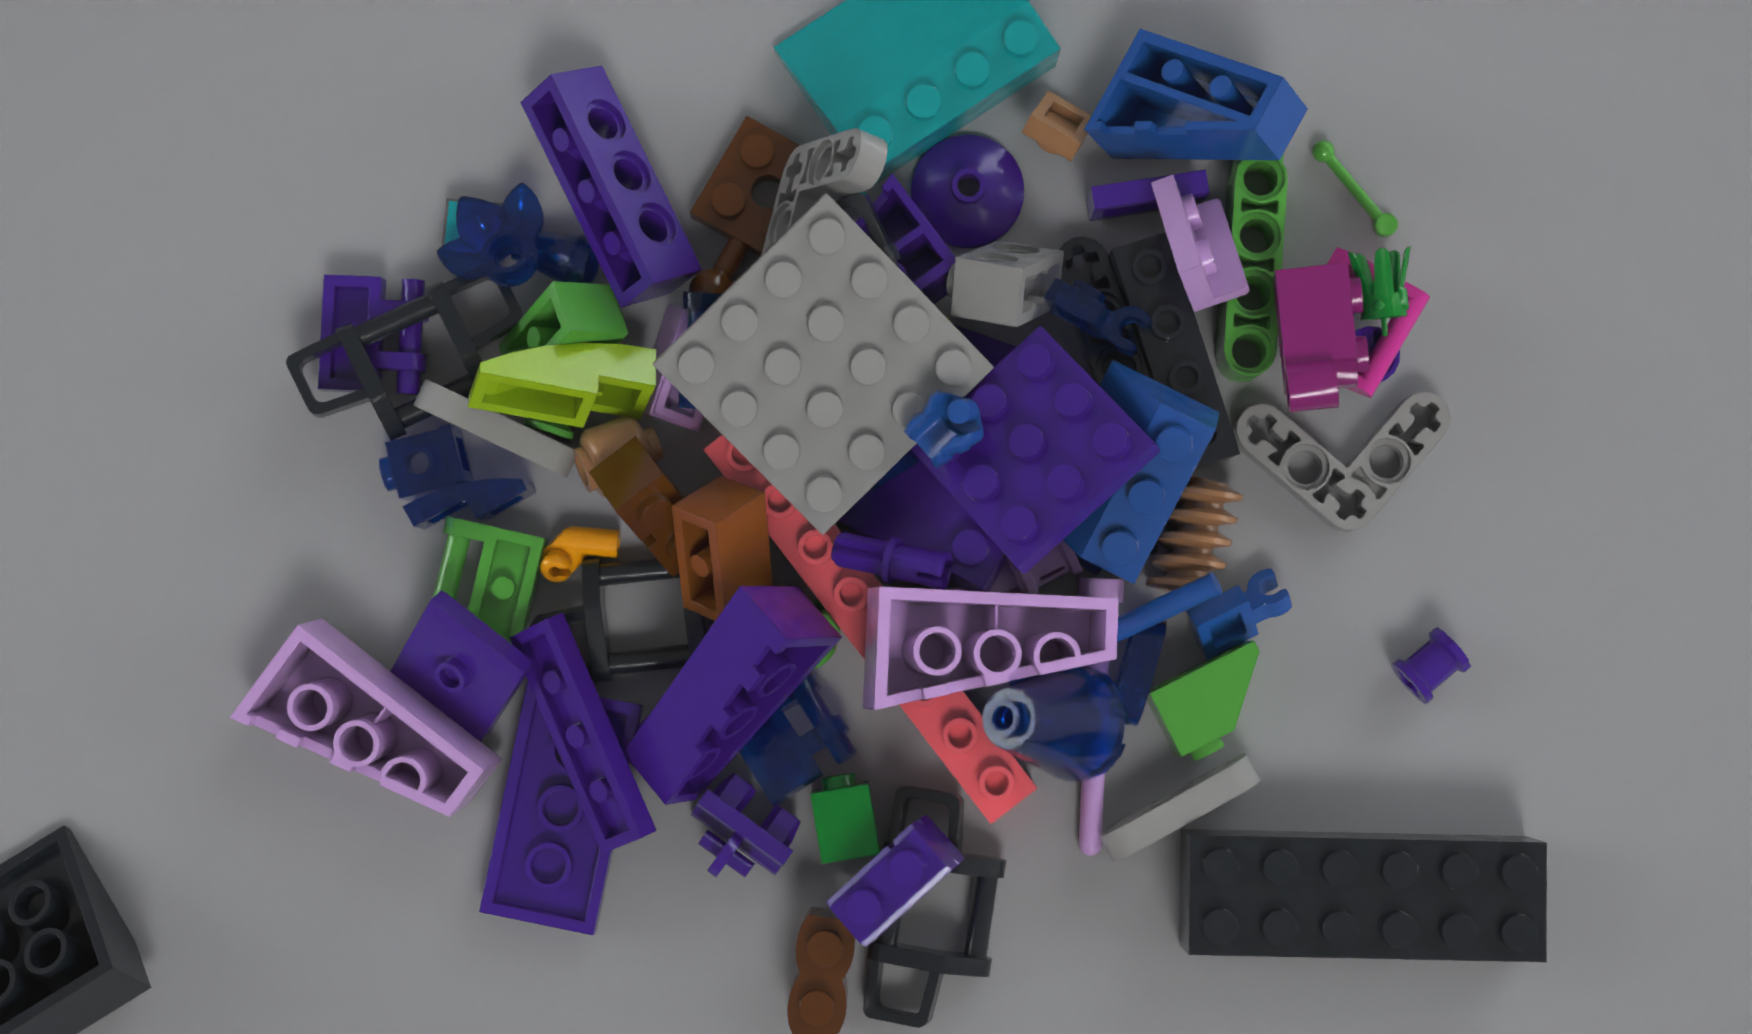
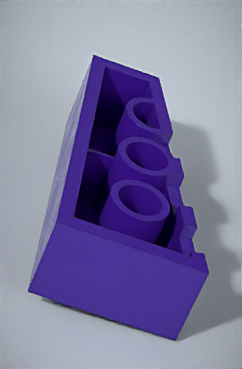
[623,586,842,805]

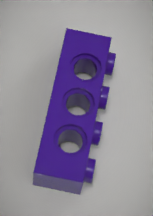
[520,65,703,308]

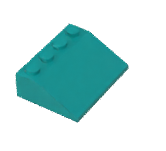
[773,0,1061,186]

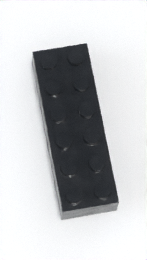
[1179,829,1547,962]

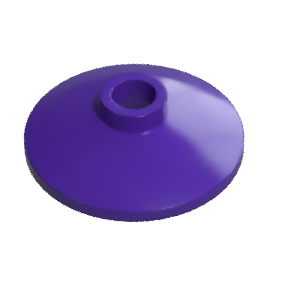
[911,135,1024,248]

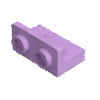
[1151,175,1250,312]

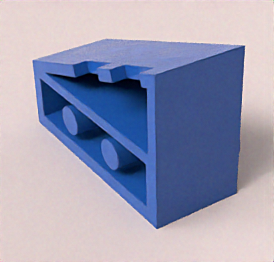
[1084,29,1308,160]

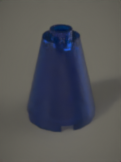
[982,666,1129,781]

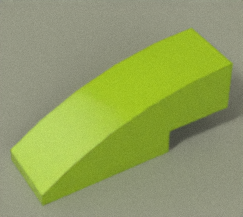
[467,343,656,428]

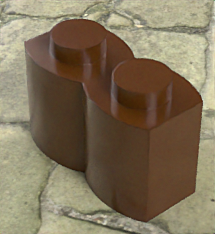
[787,906,856,1034]

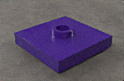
[390,590,534,742]

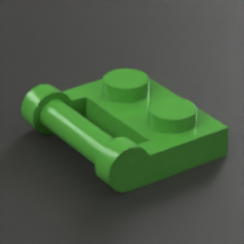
[433,516,548,644]

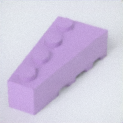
[863,586,1119,710]
[230,618,503,817]

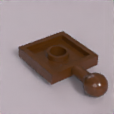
[689,116,800,312]

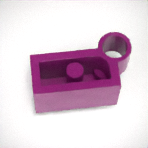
[1272,262,1369,413]

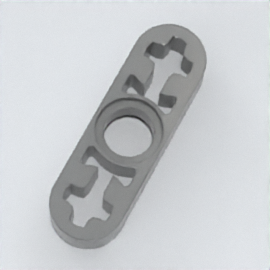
[413,379,575,478]
[1099,754,1261,862]

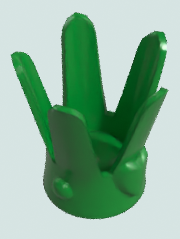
[1348,246,1411,337]

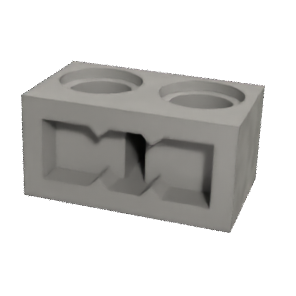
[946,240,1064,327]

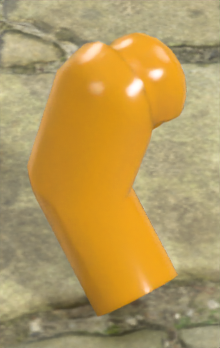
[540,526,621,583]

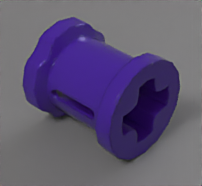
[1391,627,1471,704]

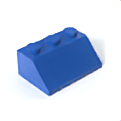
[1063,360,1220,584]

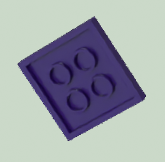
[911,325,1161,575]

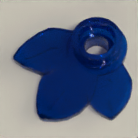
[436,183,545,287]

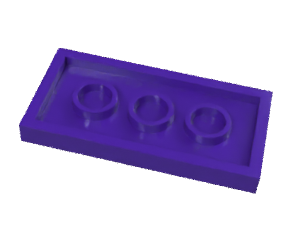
[479,682,643,935]

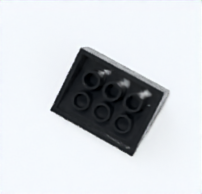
[0,825,152,1034]

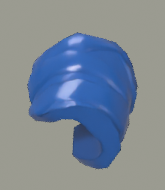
[904,390,984,469]

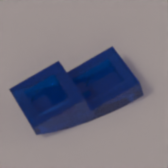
[402,478,536,529]

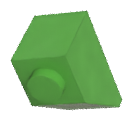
[498,281,628,356]
[1143,641,1260,761]

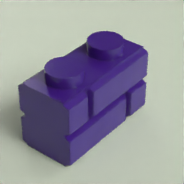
[826,814,964,947]

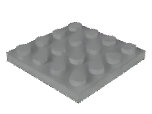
[653,193,994,535]

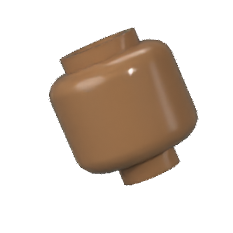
[573,416,663,498]

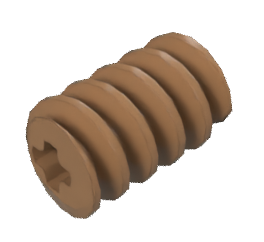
[1145,476,1243,592]

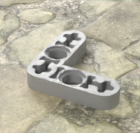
[761,128,888,256]
[1232,392,1451,532]

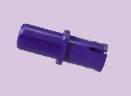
[831,532,953,590]

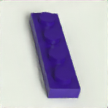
[509,613,657,854]

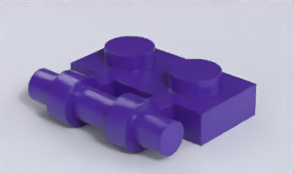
[318,274,429,395]

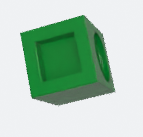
[810,772,880,864]

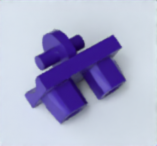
[691,773,801,878]

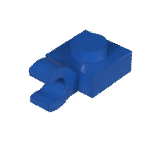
[1187,568,1292,660]

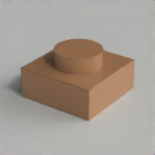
[1021,90,1092,161]

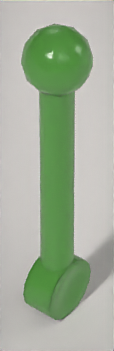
[1312,140,1398,238]

